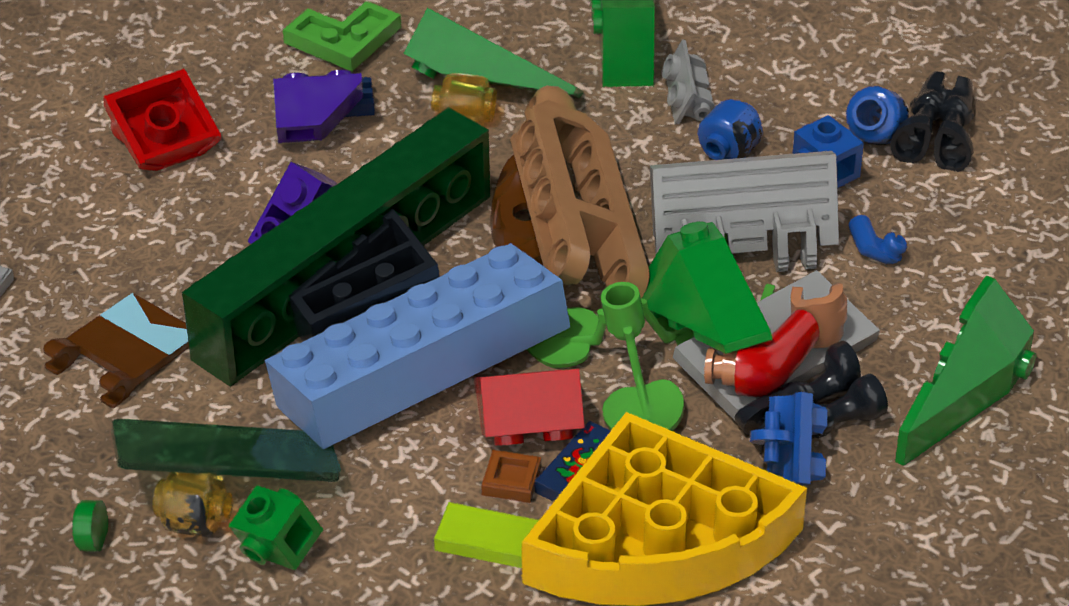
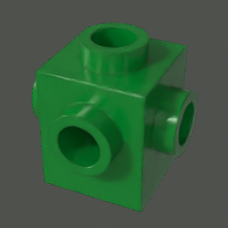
[228,485,324,571]

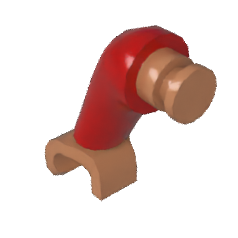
[704,283,847,397]

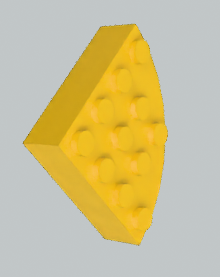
[522,412,807,606]

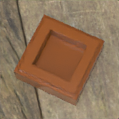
[481,450,541,503]

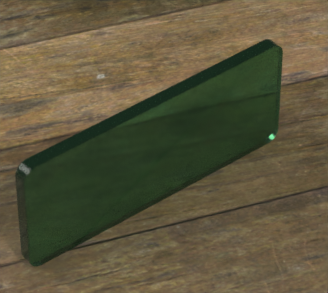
[111,419,341,482]

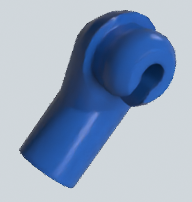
[848,215,907,265]

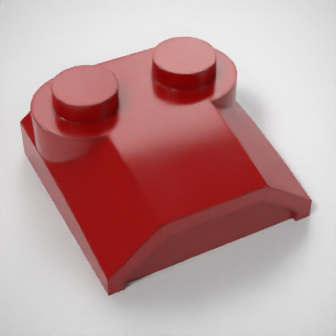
[103,68,222,171]

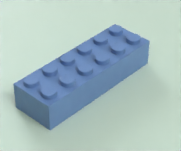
[265,243,570,450]

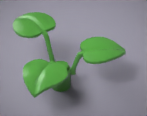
[526,282,694,431]

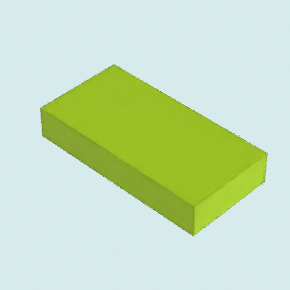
[434,502,539,568]

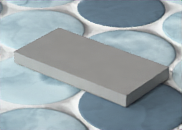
[673,270,880,421]

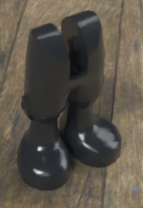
[890,71,975,172]
[734,340,888,454]

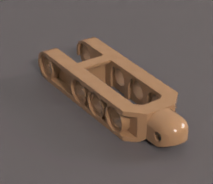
[510,85,649,298]

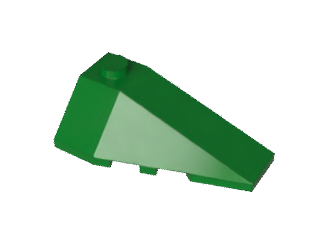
[404,8,584,98]
[641,221,773,354]
[895,275,1037,466]

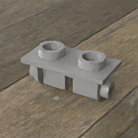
[662,40,715,124]

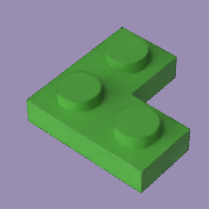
[283,1,401,71]

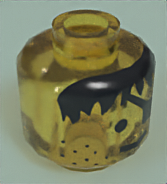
[153,467,233,537]

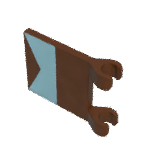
[43,293,189,408]

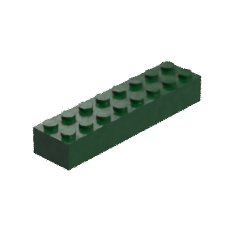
[182,107,490,387]

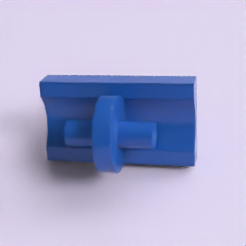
[750,392,828,485]

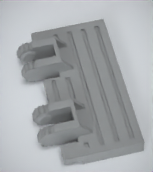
[650,151,839,272]

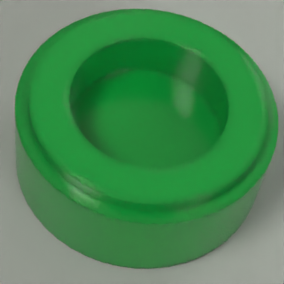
[72,500,108,552]

